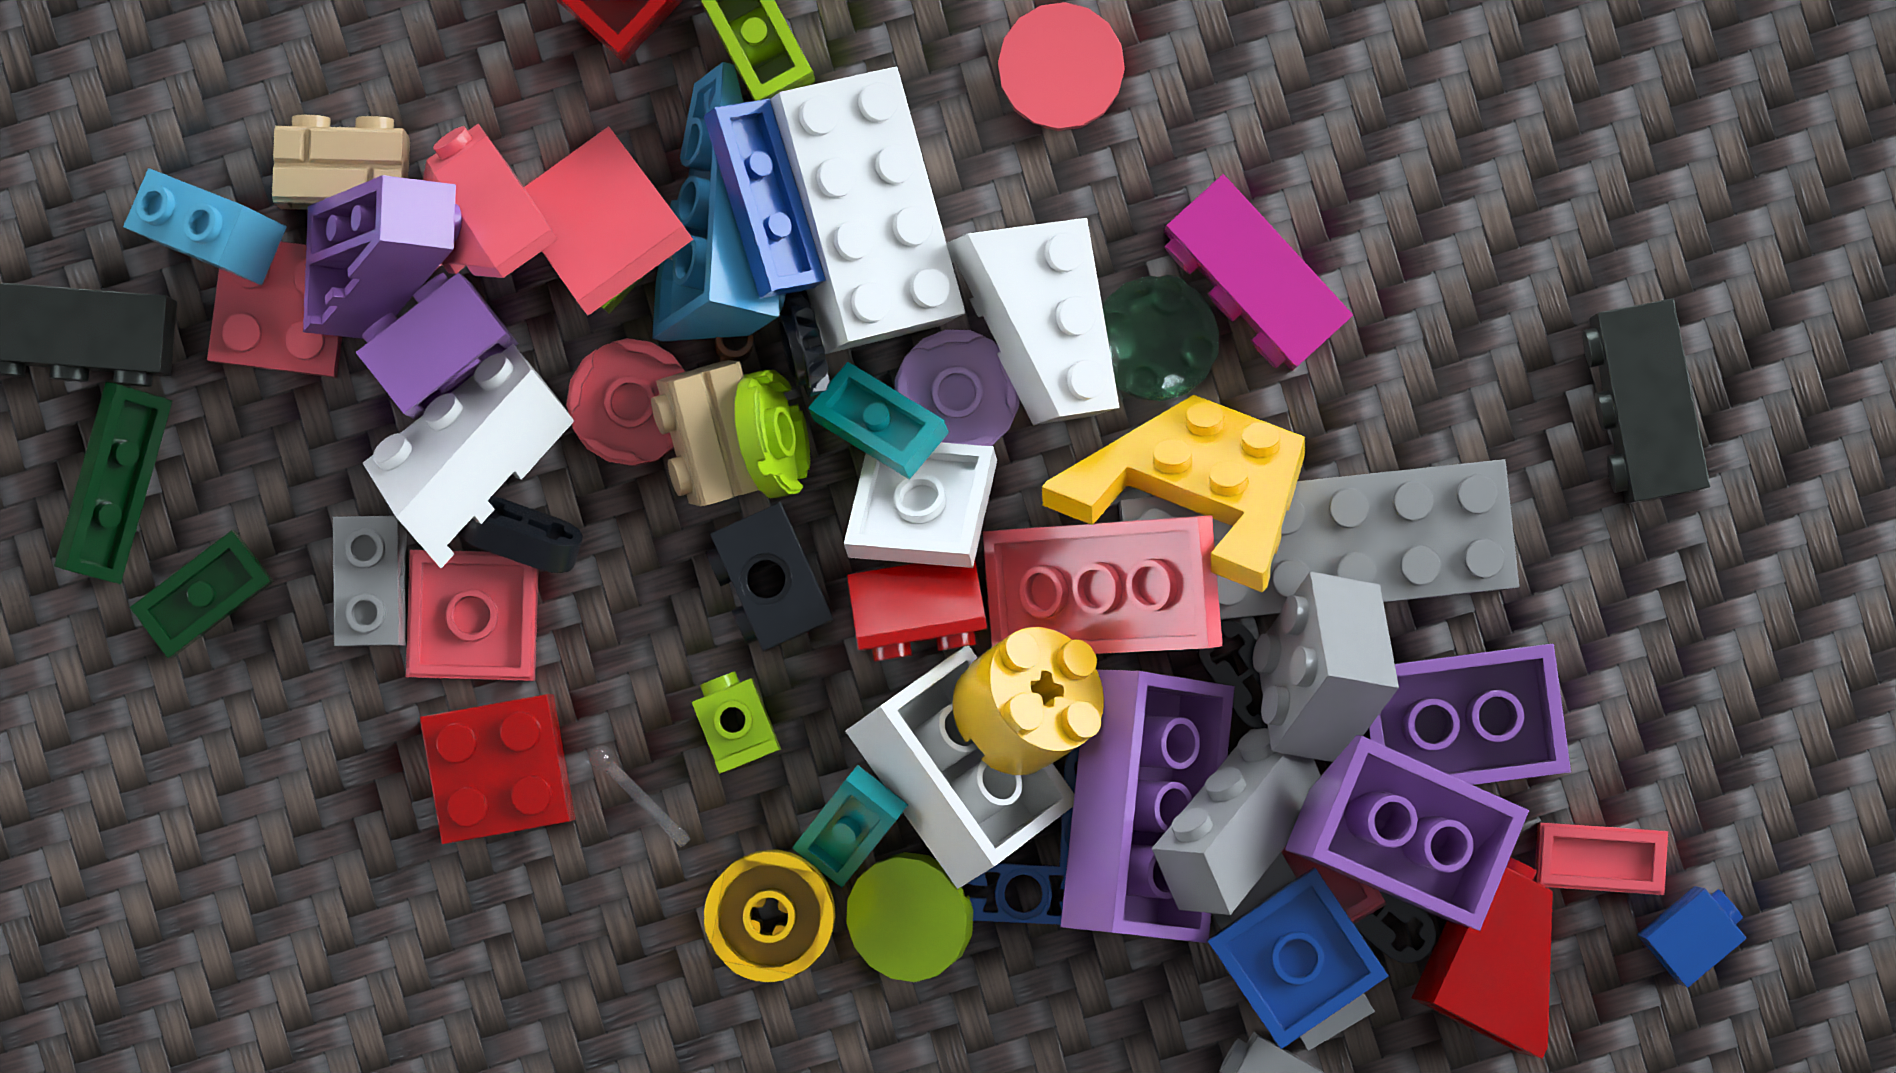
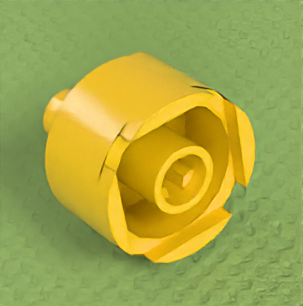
[953,627,1104,775]
[704,850,835,982]

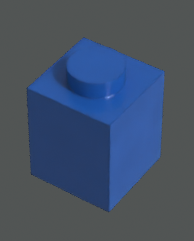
[1637,886,1747,988]

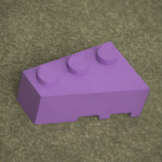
[303,175,462,339]

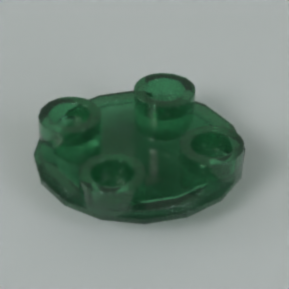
[1102,275,1219,401]

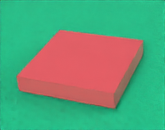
[406,550,539,681]

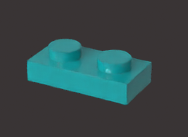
[808,362,949,480]
[792,765,908,888]

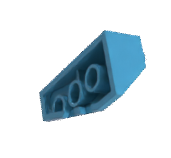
[652,62,786,341]

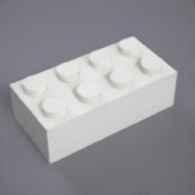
[770,66,965,354]

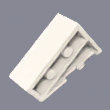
[946,218,1119,425]
[363,344,574,568]

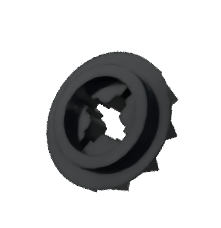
[778,295,830,397]

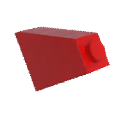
[1411,857,1553,1059]

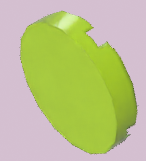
[735,370,810,498]
[846,852,974,982]

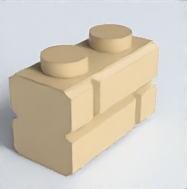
[272,115,410,210]
[651,360,758,506]

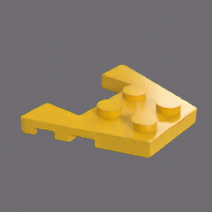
[1042,395,1305,593]

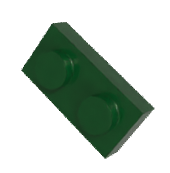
[129,530,274,659]

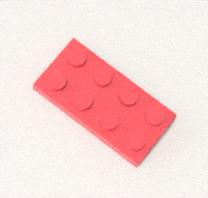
[983,515,1223,654]

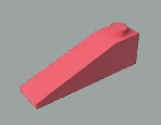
[423,123,558,278]

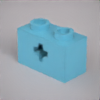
[123,168,287,285]

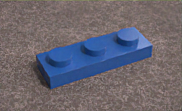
[704,98,826,298]

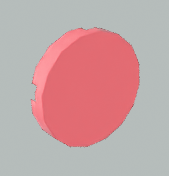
[998,2,1125,131]
[566,338,685,466]

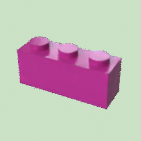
[1164,174,1353,371]

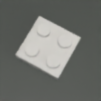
[844,442,997,568]

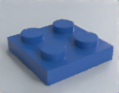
[1207,867,1388,1049]

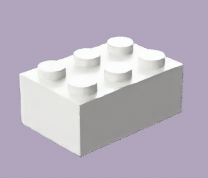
[845,646,1075,889]

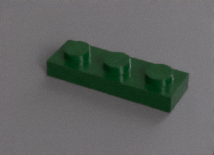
[54,382,173,584]

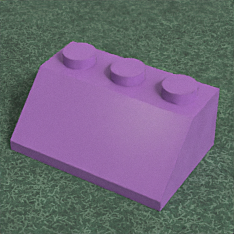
[1284,735,1529,931]

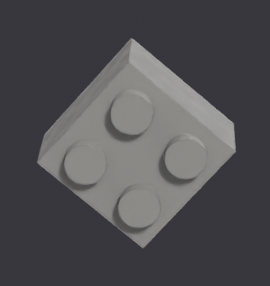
[1253,571,1399,762]

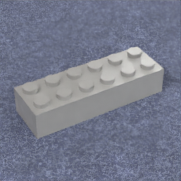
[1118,459,1520,620]

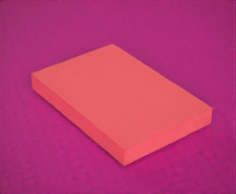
[524,126,693,316]

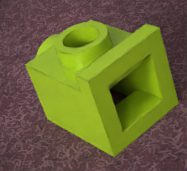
[692,671,781,774]

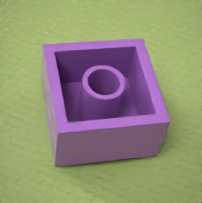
[356,272,519,420]

